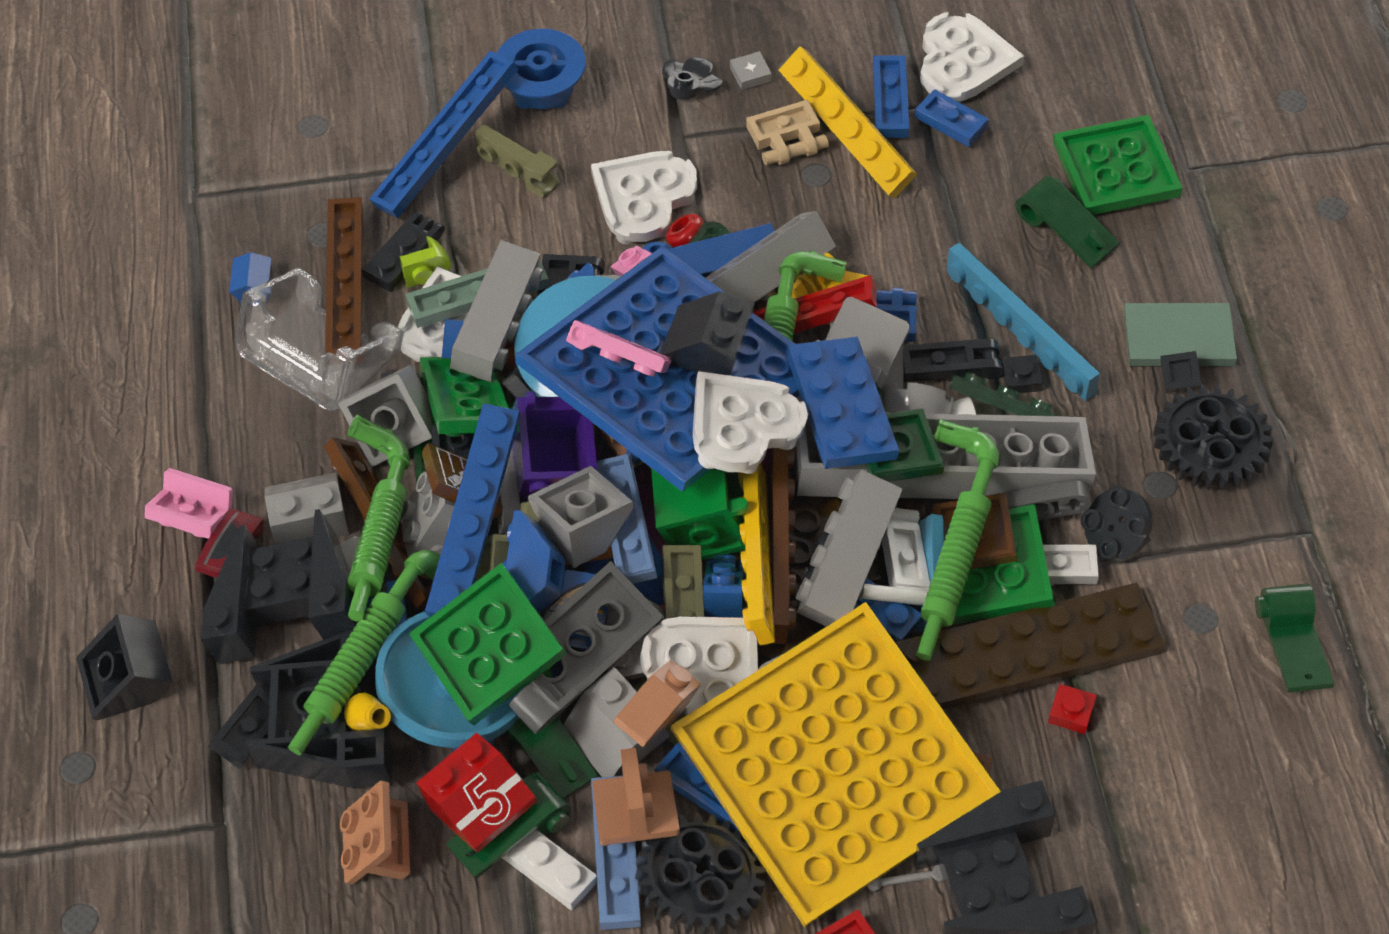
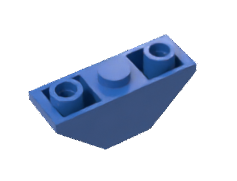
[503,510,566,614]
[703,555,744,618]

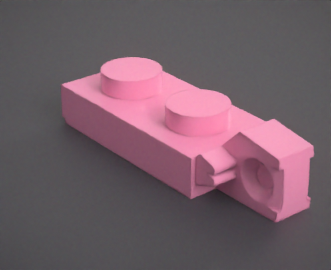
[566,320,671,377]

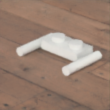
[859,508,930,606]

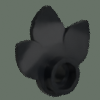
[662,57,724,100]

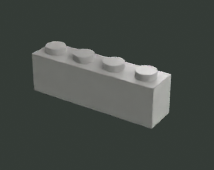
[706,211,836,303]
[450,240,543,382]
[796,470,902,627]

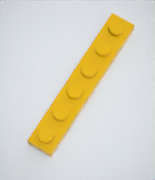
[779,46,918,199]
[738,462,775,645]

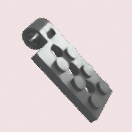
[509,561,663,734]

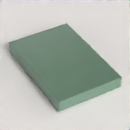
[1123,303,1237,366]

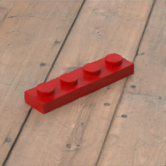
[752,275,877,334]

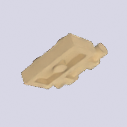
[746,100,829,166]

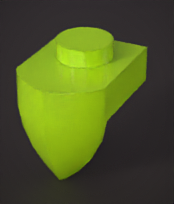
[400,236,452,288]

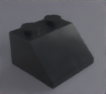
[660,291,754,376]
[76,614,173,720]

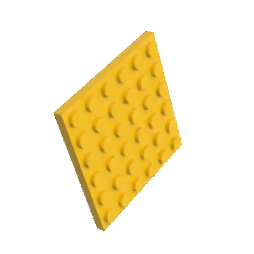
[671,602,1001,928]

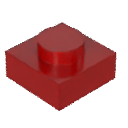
[1048,684,1097,734]

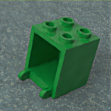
[651,468,750,561]

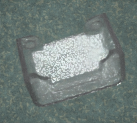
[235,268,404,411]

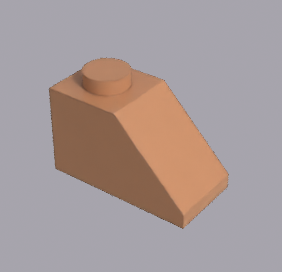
[613,659,701,747]

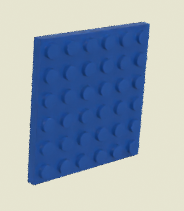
[515,247,800,492]

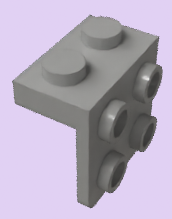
[816,297,910,389]
[400,472,455,558]

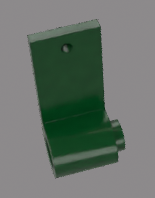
[1015,176,1119,269]
[1255,583,1334,693]
[504,717,598,799]
[446,773,571,880]

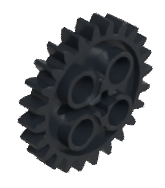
[1153,385,1274,490]
[635,812,766,934]

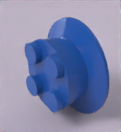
[497,29,586,109]

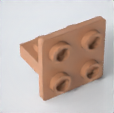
[592,748,680,846]
[340,781,410,885]

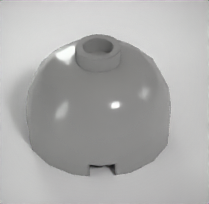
[881,382,954,414]

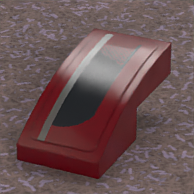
[195,508,264,578]

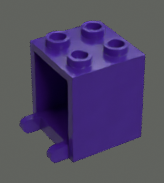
[512,391,598,505]

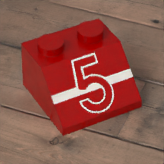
[416,732,537,853]

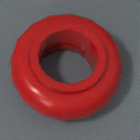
[666,214,704,248]

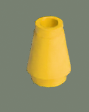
[344,693,391,731]

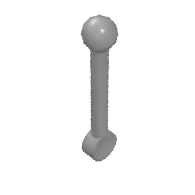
[867,865,943,891]

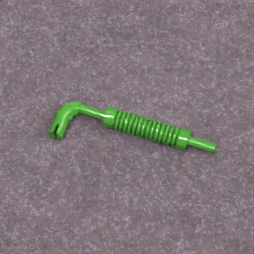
[764,250,846,341]
[347,414,410,621]
[916,419,999,661]
[288,549,441,755]

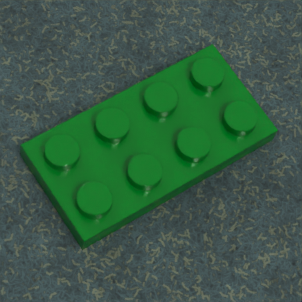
[419,357,508,437]

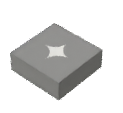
[730,51,772,90]

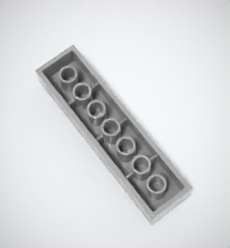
[794,412,1096,499]

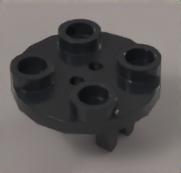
[1081,486,1152,561]

